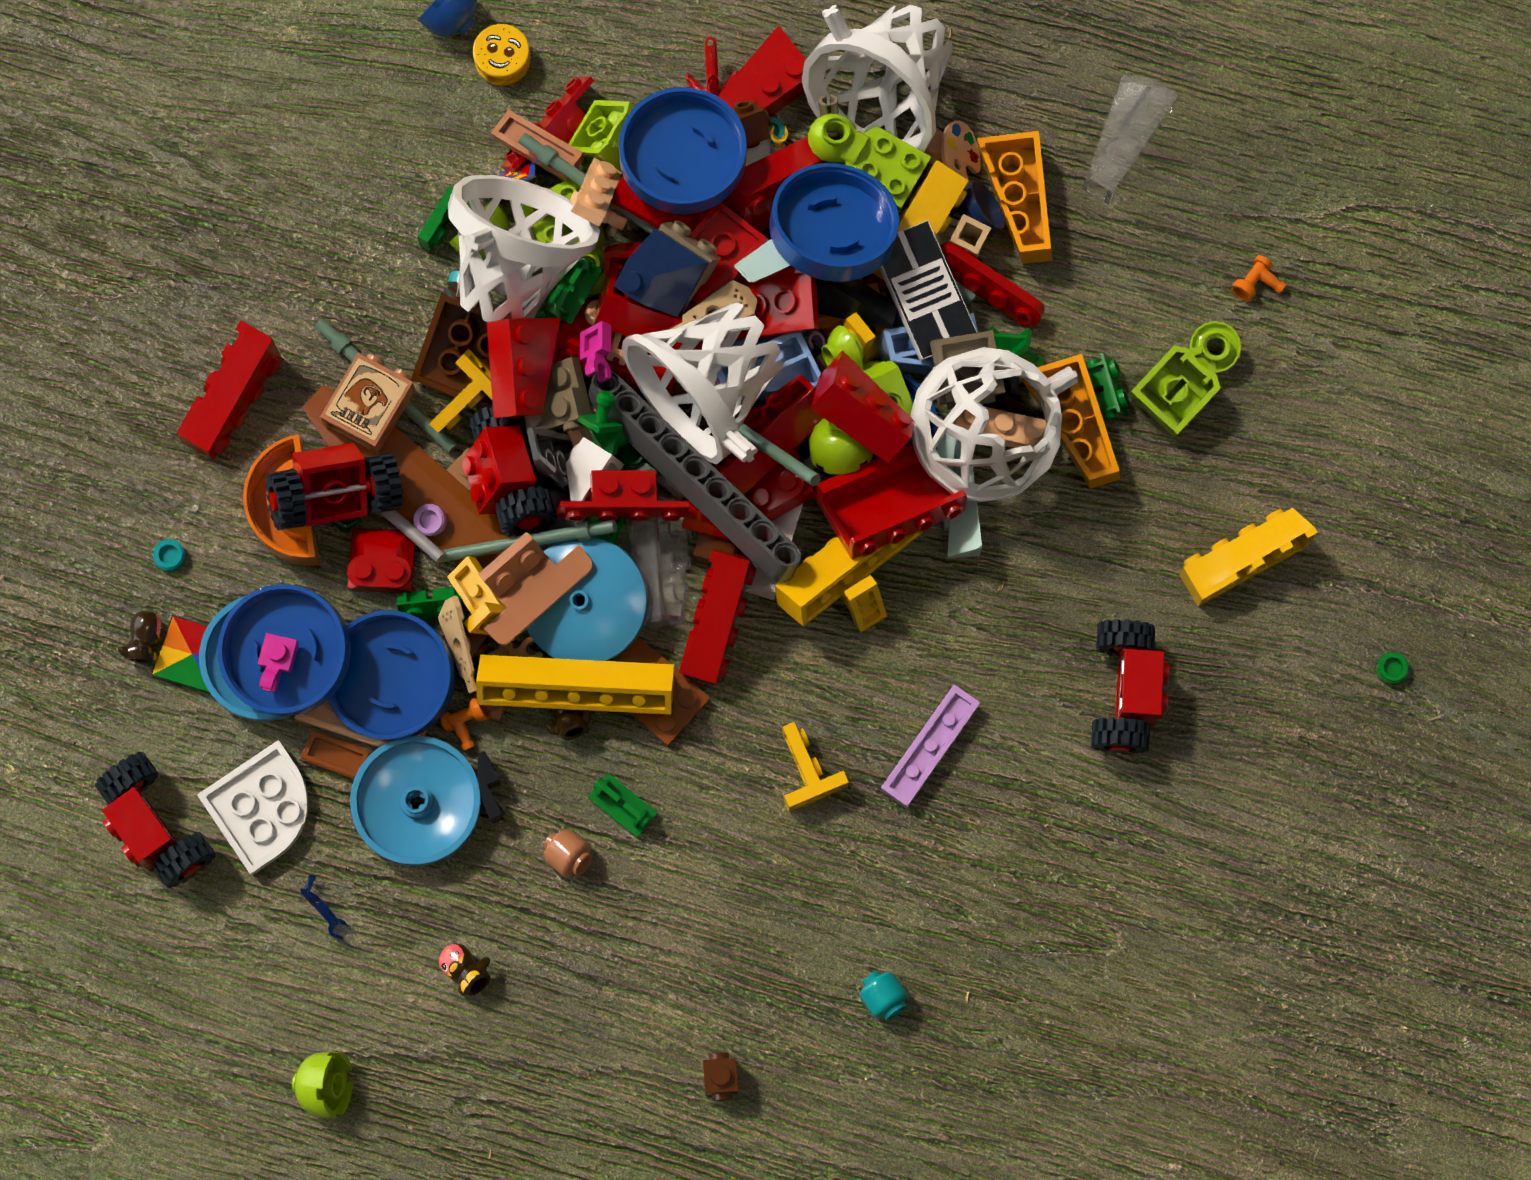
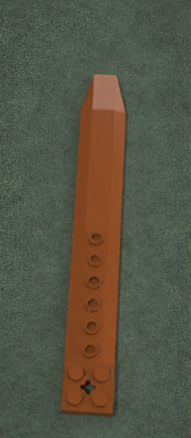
[302,385,710,747]

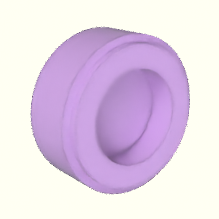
[413,504,447,536]

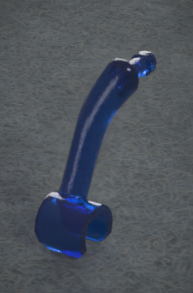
[300,874,349,940]

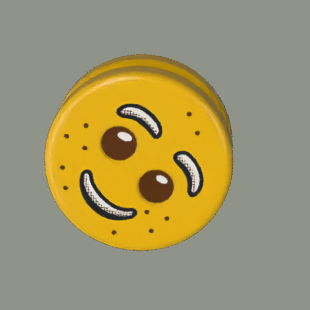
[473,24,531,86]

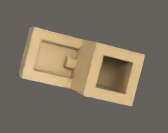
[936,214,991,258]

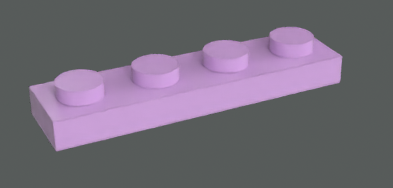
[880,685,980,808]

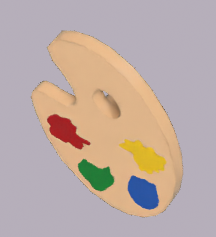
[941,120,981,186]

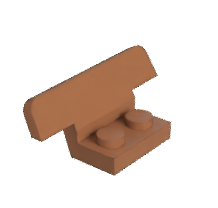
[478,532,593,645]

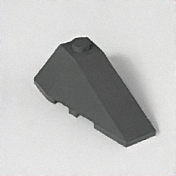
[527,427,574,494]

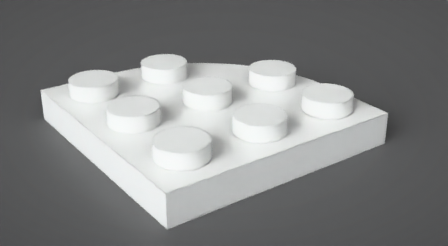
[197,740,308,876]

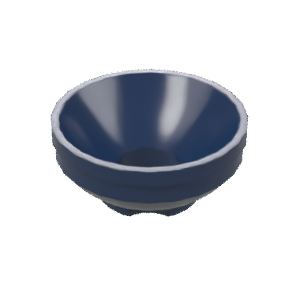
[959,180,1005,234]

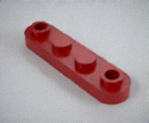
[940,243,1045,326]

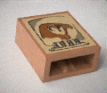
[320,353,416,454]

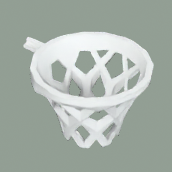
[802,5,953,152]
[448,175,600,322]
[622,302,784,464]
[910,347,1078,502]

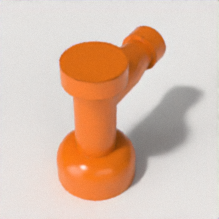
[1230,255,1287,302]
[440,696,491,751]

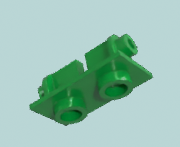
[544,257,603,325]
[1087,353,1130,421]
[397,586,464,621]
[587,773,658,838]

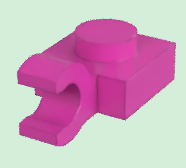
[580,321,612,383]
[257,633,300,693]

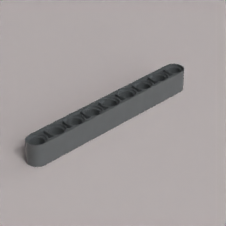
[588,371,801,583]

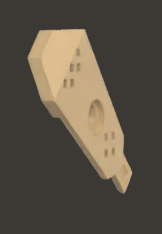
[671,280,757,329]
[438,596,477,693]

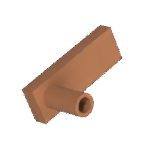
[491,109,585,183]

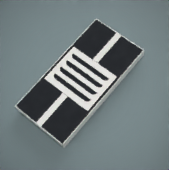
[879,220,977,361]

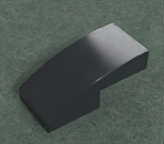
[478,751,504,824]

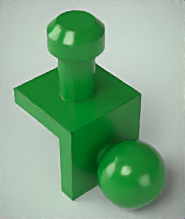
[988,326,1044,367]
[578,391,628,455]

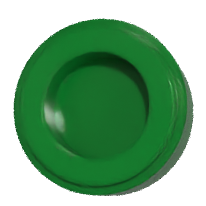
[1375,652,1409,685]

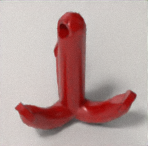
[685,36,738,96]

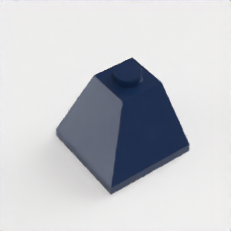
[614,228,709,317]

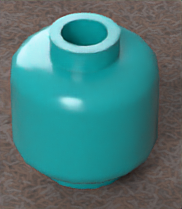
[859,970,908,1021]

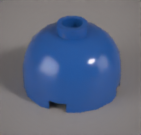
[417,0,477,37]

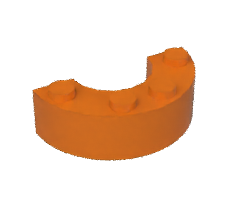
[243,434,320,566]

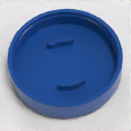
[619,87,747,214]
[769,163,899,282]
[217,584,351,716]
[328,610,456,741]

